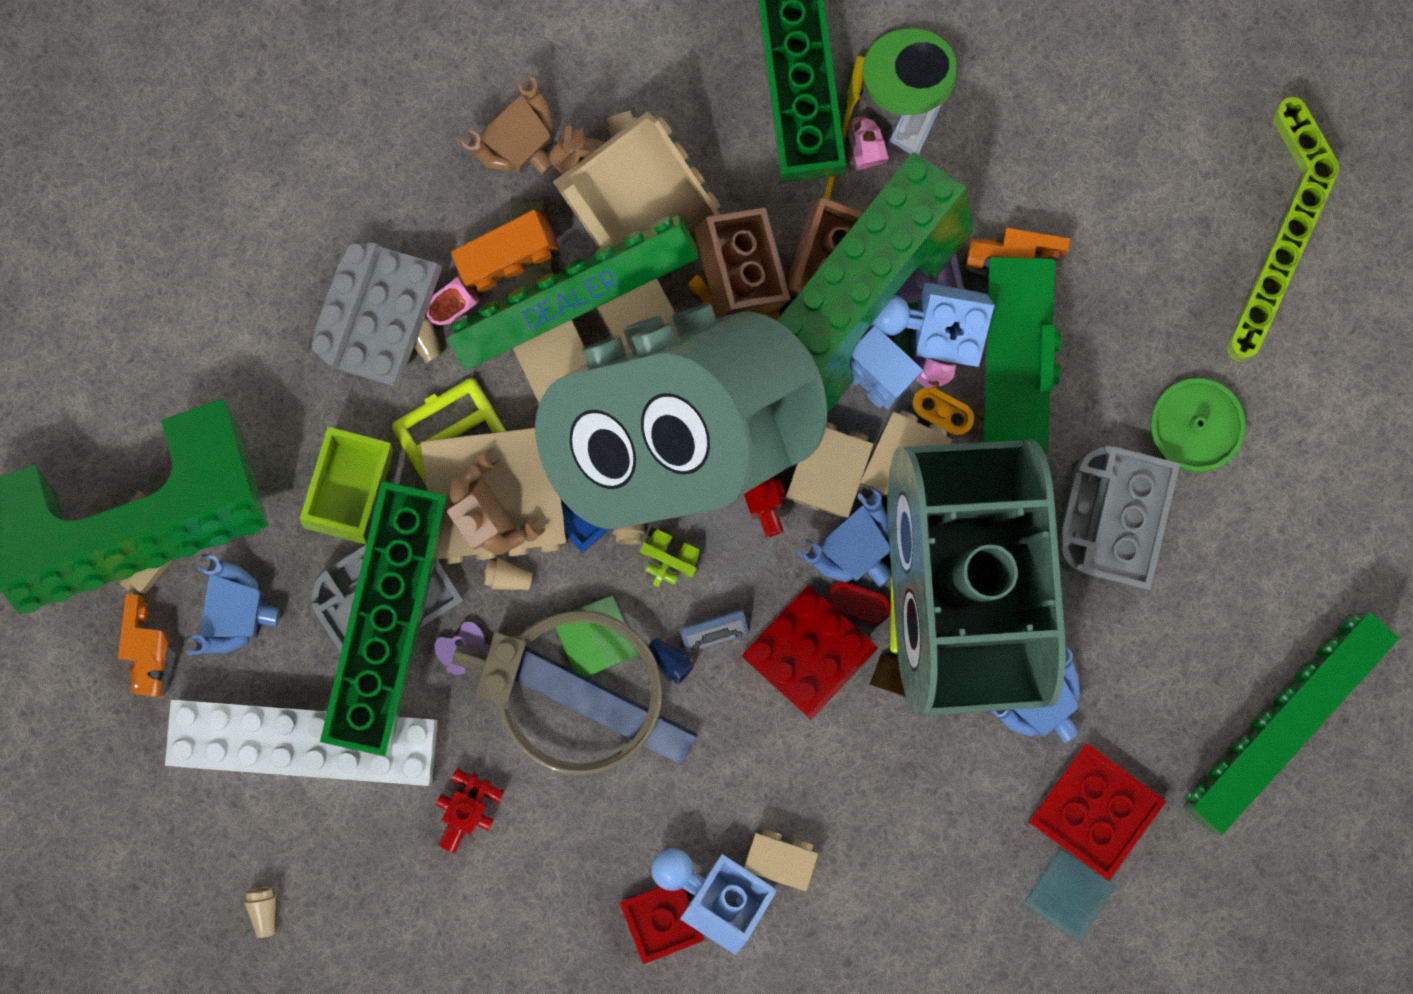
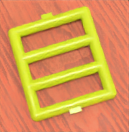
[392,378,506,488]

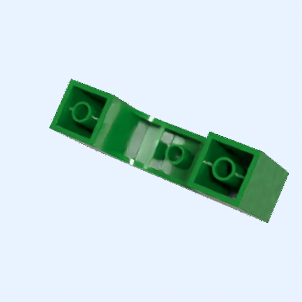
[777,151,973,414]
[0,398,269,614]

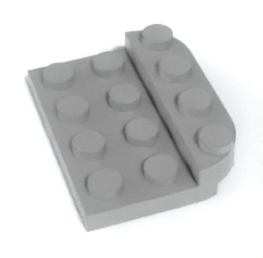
[312,243,442,389]
[1058,446,1180,591]
[312,544,463,653]

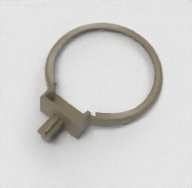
[452,610,662,775]

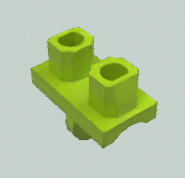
[640,529,700,588]

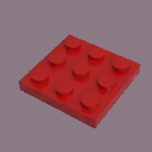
[741,585,878,720]
[1028,743,1167,881]

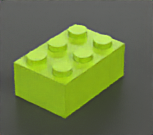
[300,427,393,545]

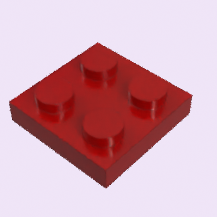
[619,886,705,965]

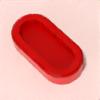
[827,581,891,625]

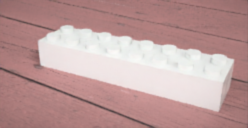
[165,700,438,786]

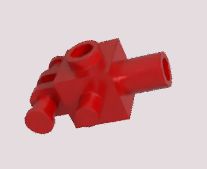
[743,477,786,538]
[435,767,505,854]

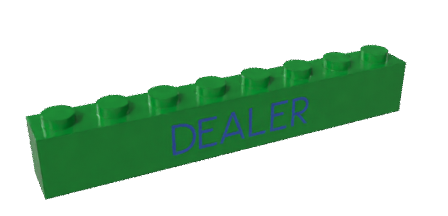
[446,215,698,371]

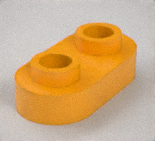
[912,387,974,436]

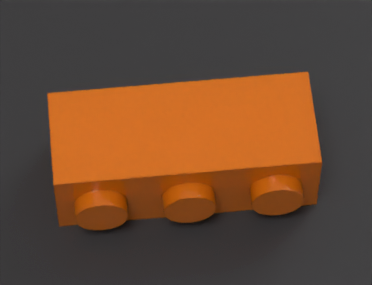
[451,209,560,292]

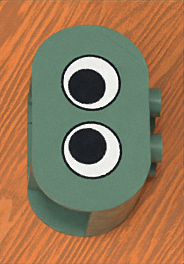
[535,303,827,529]
[887,439,1066,716]

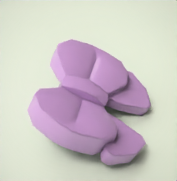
[434,622,490,675]

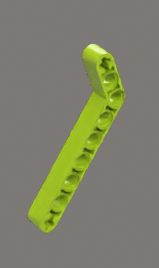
[1227,97,1339,362]

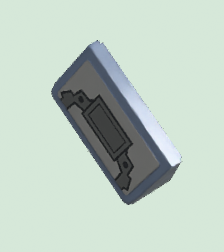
[888,104,942,156]
[680,610,749,653]

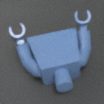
[797,486,892,587]
[185,553,280,655]
[989,644,1081,743]

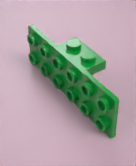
[983,257,1061,454]

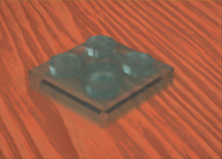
[1023,849,1116,942]

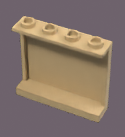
[553,112,721,249]
[421,427,567,564]

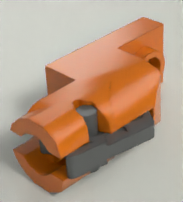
[965,228,1070,279]
[118,594,176,697]

